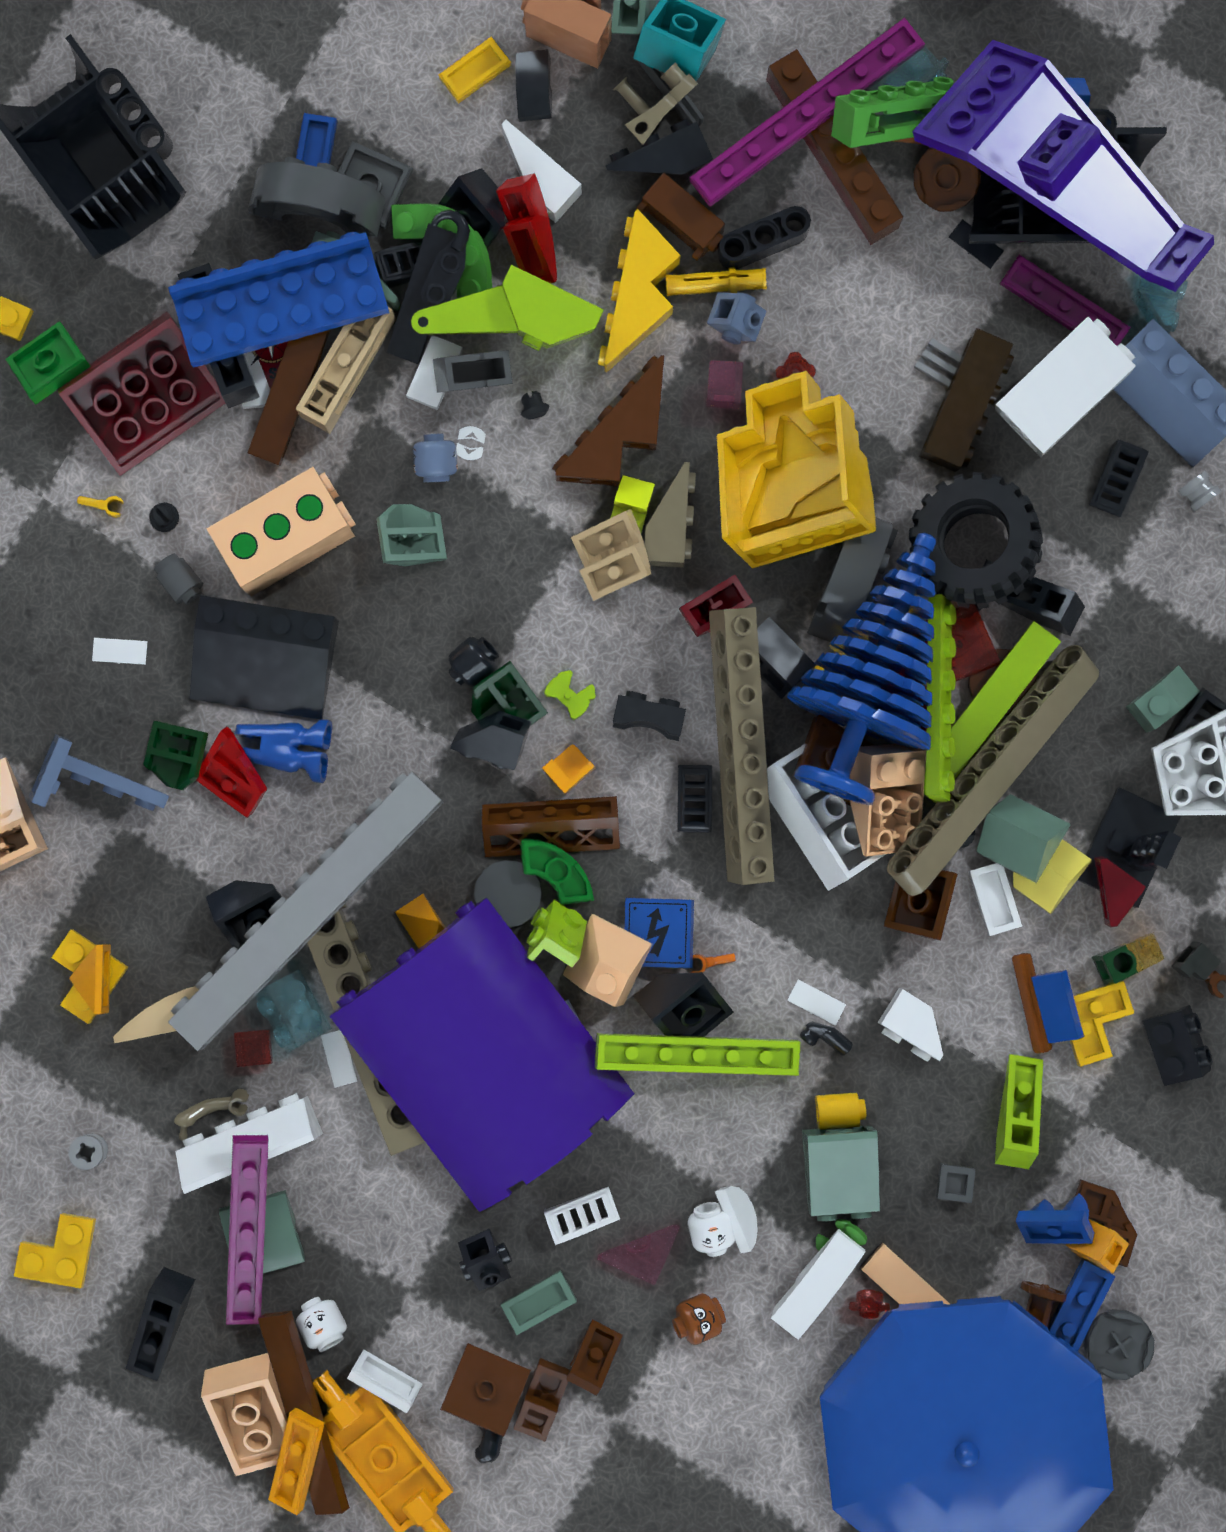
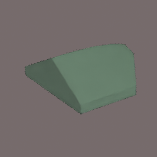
[376,504,447,566]

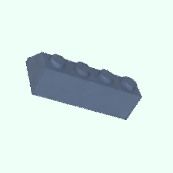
[1113,319,1226,468]

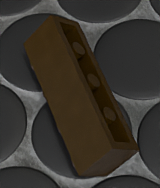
[919,328,1014,472]

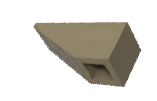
[645,462,696,568]

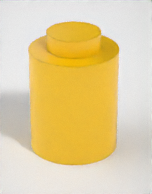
[815,1093,866,1130]

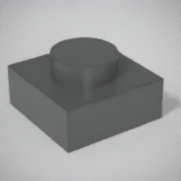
[936,1163,976,1203]

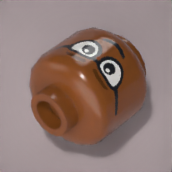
[672,1293,726,1345]

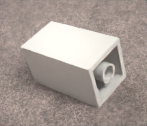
[995,317,1136,457]

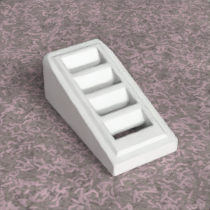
[544,1186,620,1245]

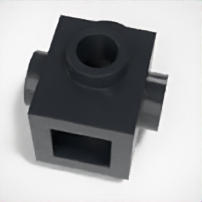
[458,1229,512,1291]

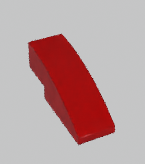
[496,173,557,284]

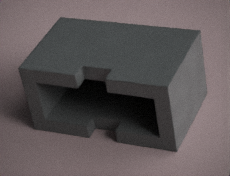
[433,350,513,393]

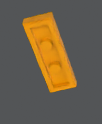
[268,1408,325,1515]

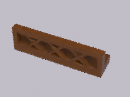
[482,796,620,857]

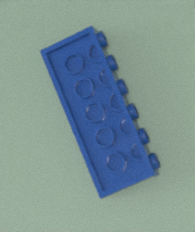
[168,232,389,368]

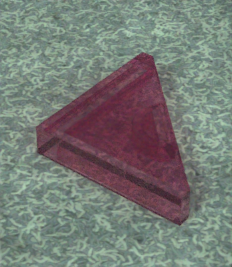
[597,1223,680,1285]

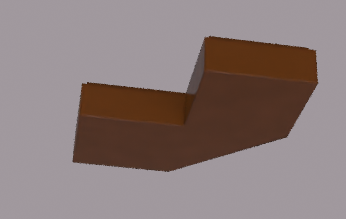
[1075,1179,1137,1267]

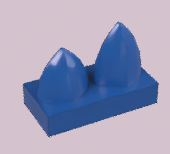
[1016,1194,1095,1244]

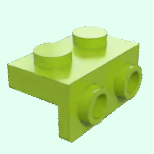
[526,900,587,967]

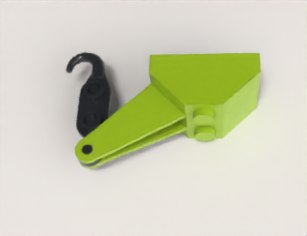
[411,210,604,351]

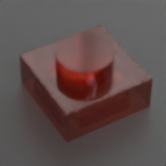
[234,1029,273,1067]

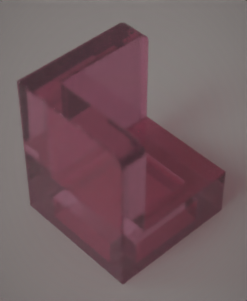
[706,360,743,409]

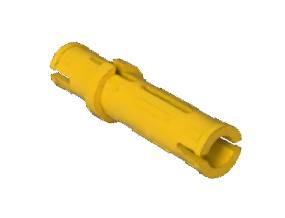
[666,267,767,297]

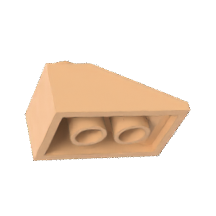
[201,1353,288,1476]

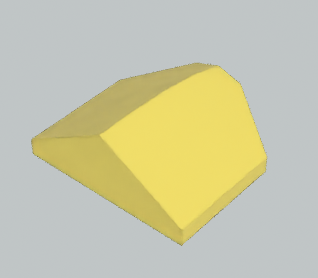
[1013,839,1092,914]

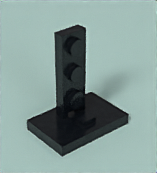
[1078,787,1181,908]

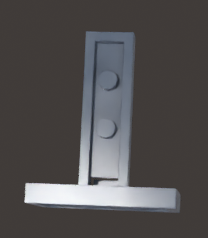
[29,734,169,811]

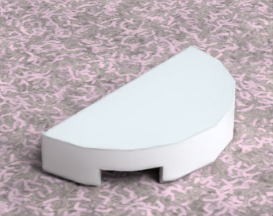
[715,1186,758,1253]

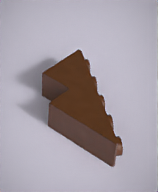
[552,355,664,487]

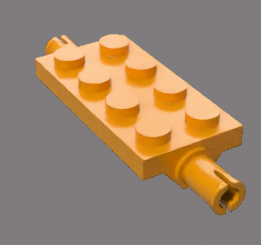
[312,1370,454,1532]

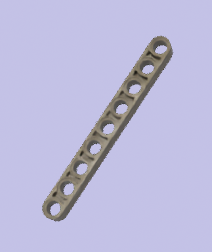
[887,645,1099,896]

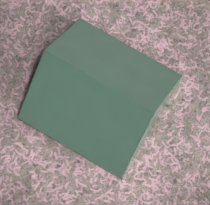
[976,794,1070,883]

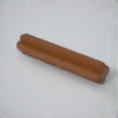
[1012,953,1052,1053]

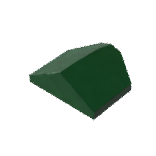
[471,661,548,725]
[143,720,208,790]

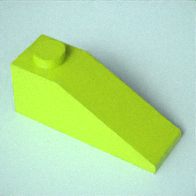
[995,1054,1043,1170]

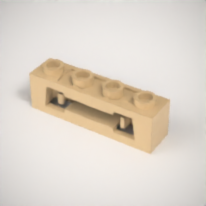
[296,307,396,434]

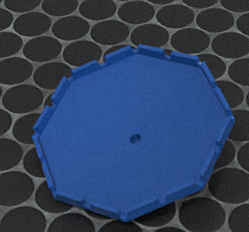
[820,1296,1114,1532]

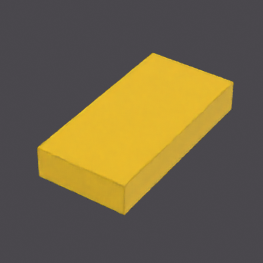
[438,36,511,104]

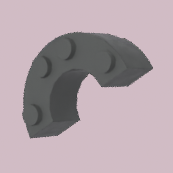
[248,157,386,237]
[807,517,898,642]

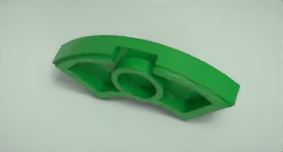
[520,839,594,904]

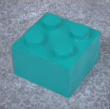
[633,0,726,81]

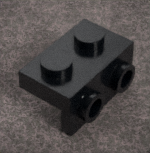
[1143,1005,1213,1086]

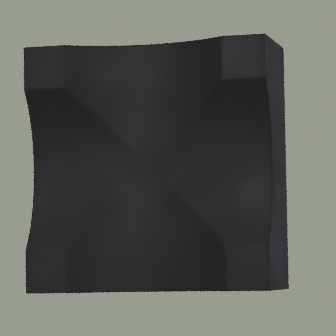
[613,691,686,741]

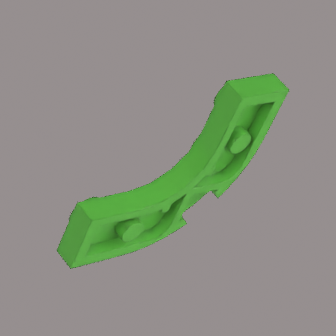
[391,203,492,299]

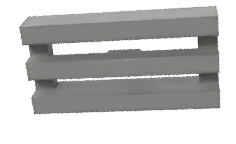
[914,338,962,388]

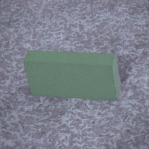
[500,1270,577,1335]

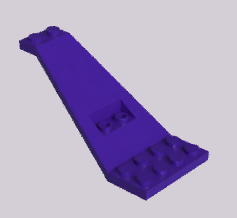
[913,40,1214,292]

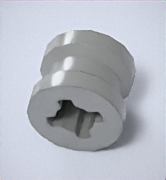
[1178,470,1222,512]
[68,1133,108,1170]

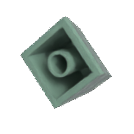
[802,1125,880,1221]

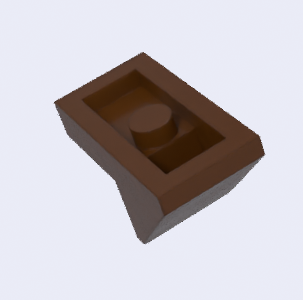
[566,1319,623,1396]

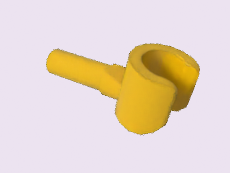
[77,496,124,518]

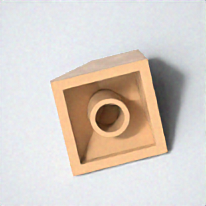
[563,914,653,1007]

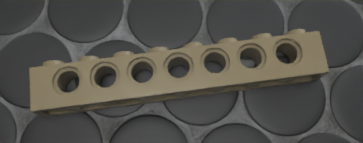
[709,607,774,885]
[307,904,425,1156]

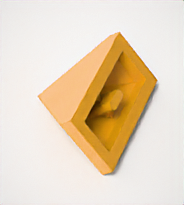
[395,894,446,949]
[69,944,111,1014]

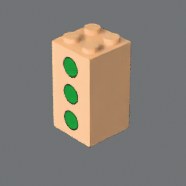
[206,467,356,597]

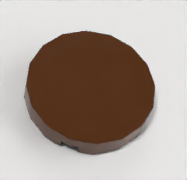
[914,148,981,212]

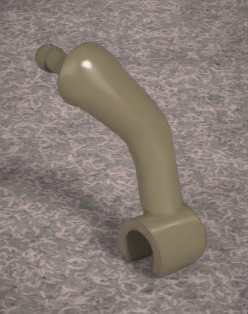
[174,1089,249,1141]

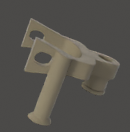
[613,62,698,145]

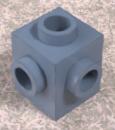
[707,292,766,344]

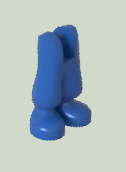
[235,719,332,783]

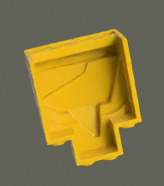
[717,371,876,569]

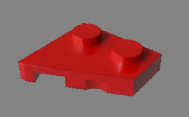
[196,726,267,818]

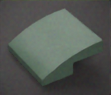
[219,1190,305,1274]

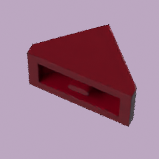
[679,575,753,637]
[1094,856,1146,927]

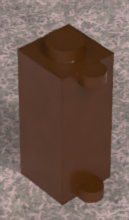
[635,173,725,261]

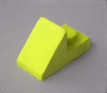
[611,475,655,533]

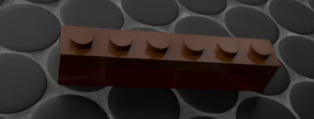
[766,49,903,245]

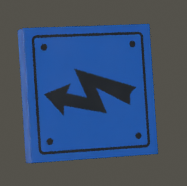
[625,898,694,968]

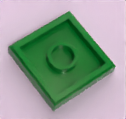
[5,321,91,405]

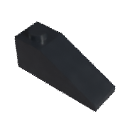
[983,559,1085,636]
[126,1267,196,1381]

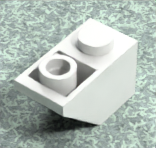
[878,988,943,1062]

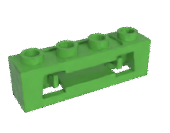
[831,77,954,148]

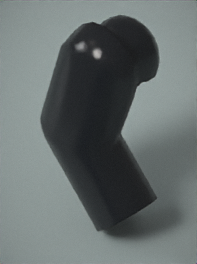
[800,1021,853,1056]
[475,1427,503,1463]

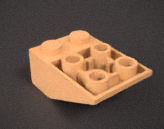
[850,744,926,857]
[0,757,48,871]

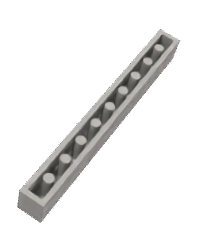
[168,772,444,1051]

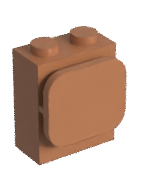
[521,0,612,69]

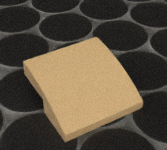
[571,509,651,601]

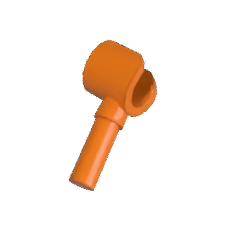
[690,953,736,973]

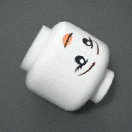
[688,1202,735,1257]
[296,1297,347,1352]

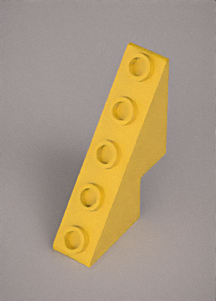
[598,209,681,373]

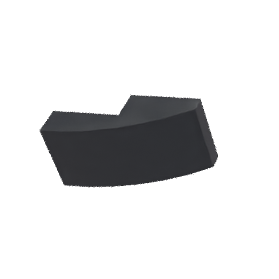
[516,49,552,122]

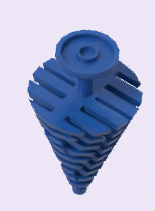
[787,533,936,805]

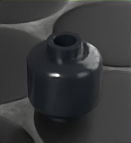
[448,637,499,687]

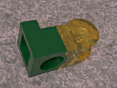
[1092,933,1165,985]

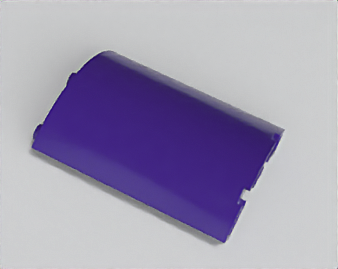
[329,897,635,1212]

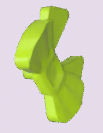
[544,670,596,720]

